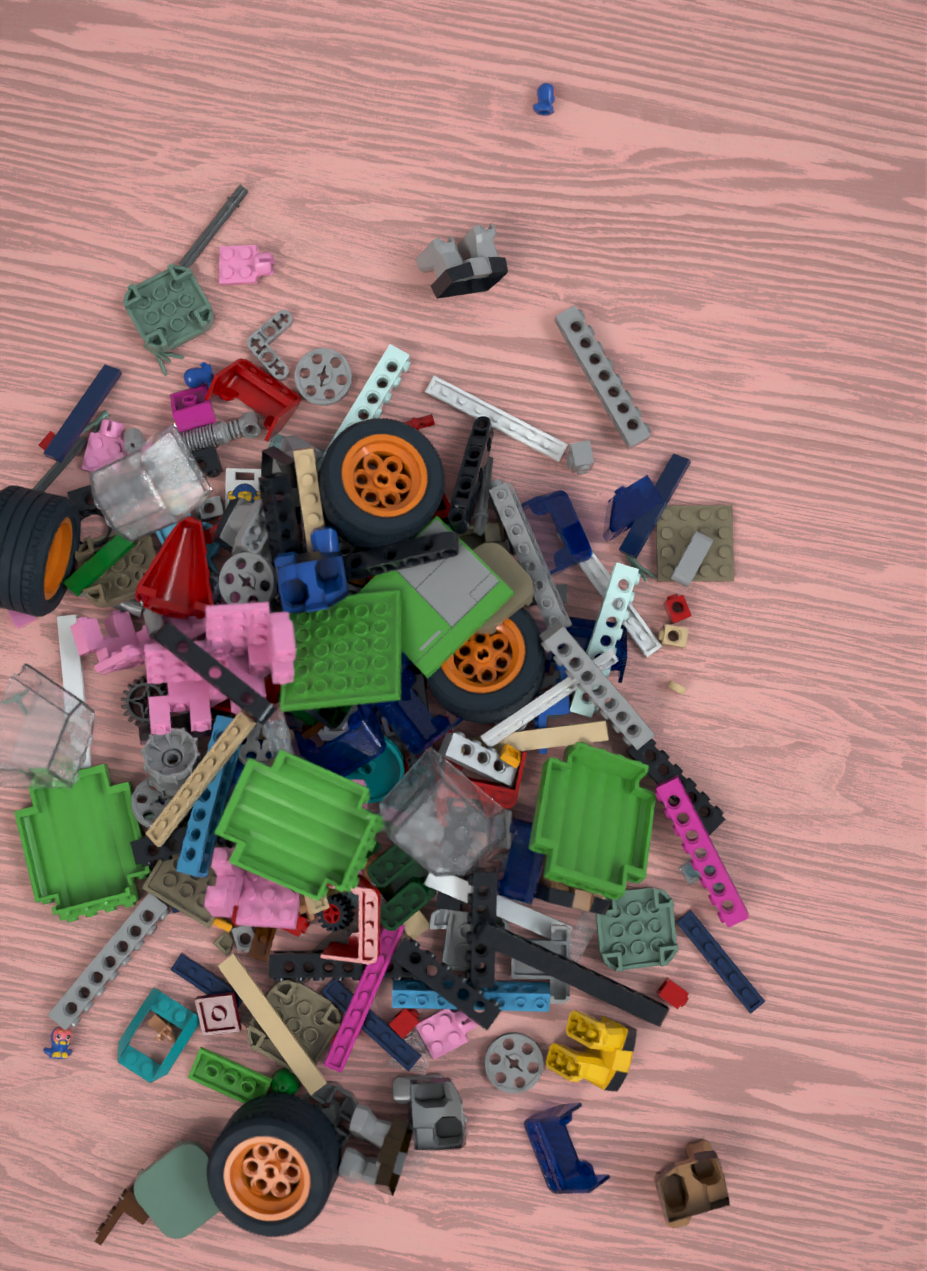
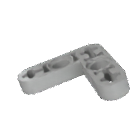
[247,310,293,381]

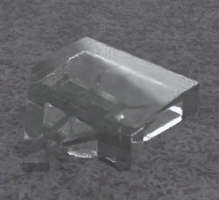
[388,1029,430,1075]

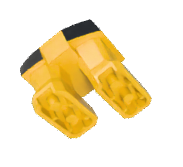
[546,1010,637,1092]

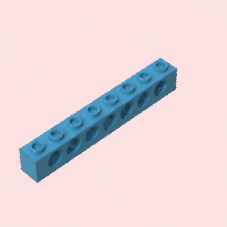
[176,715,242,878]
[392,979,550,1012]

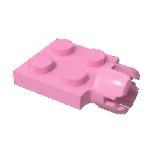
[219,245,275,286]
[81,419,126,478]
[416,1009,478,1060]

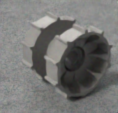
[140,727,203,797]

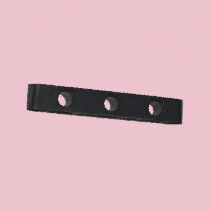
[448,416,494,534]
[343,531,459,582]
[153,621,277,725]

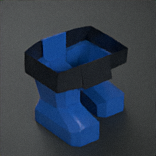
[274,526,349,613]

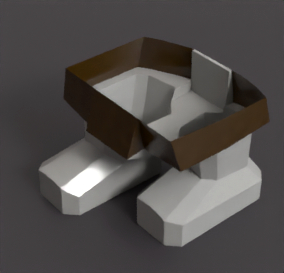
[339,1104,413,1196]

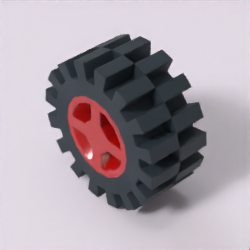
[316,894,355,932]

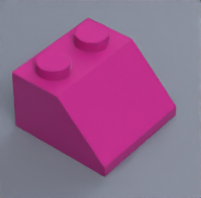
[170,384,216,432]

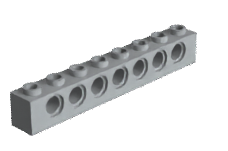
[554,305,651,450]
[489,482,572,628]
[540,620,655,750]
[48,893,171,1030]

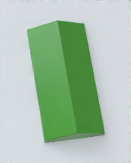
[188,1047,272,1103]

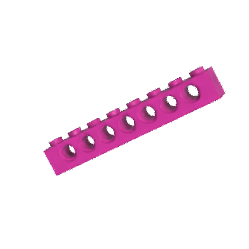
[655,775,749,928]

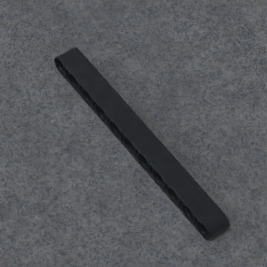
[474,920,670,1027]

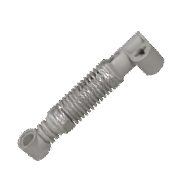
[123,412,261,468]

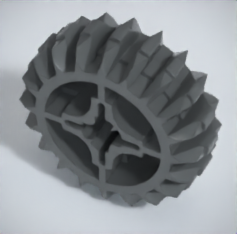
[121,677,172,728]

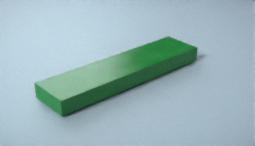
[63,531,135,597]

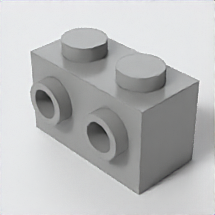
[566,440,594,475]

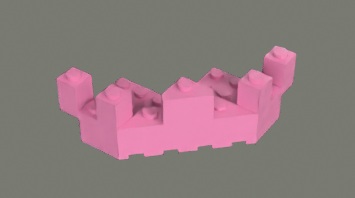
[70,563,263,675]
[144,602,296,735]
[204,779,369,929]

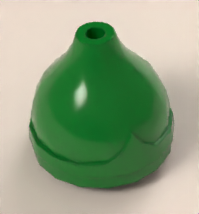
[270,1067,300,1096]

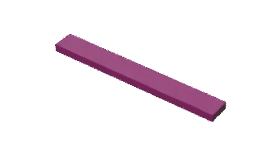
[323,924,405,1073]

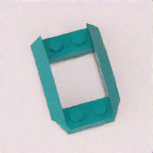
[117,987,200,1083]

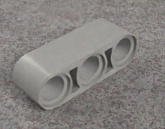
[670,530,714,588]

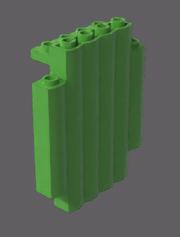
[529,742,656,900]
[214,749,385,901]
[14,764,153,923]

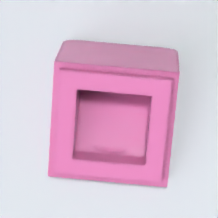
[7,610,37,629]

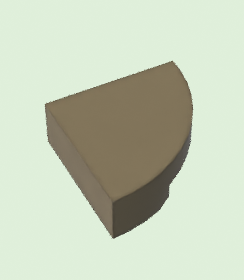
[213,931,233,957]

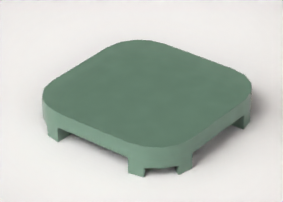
[123,263,214,353]
[595,887,679,972]
[134,1139,220,1239]

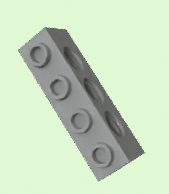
[437,731,519,786]

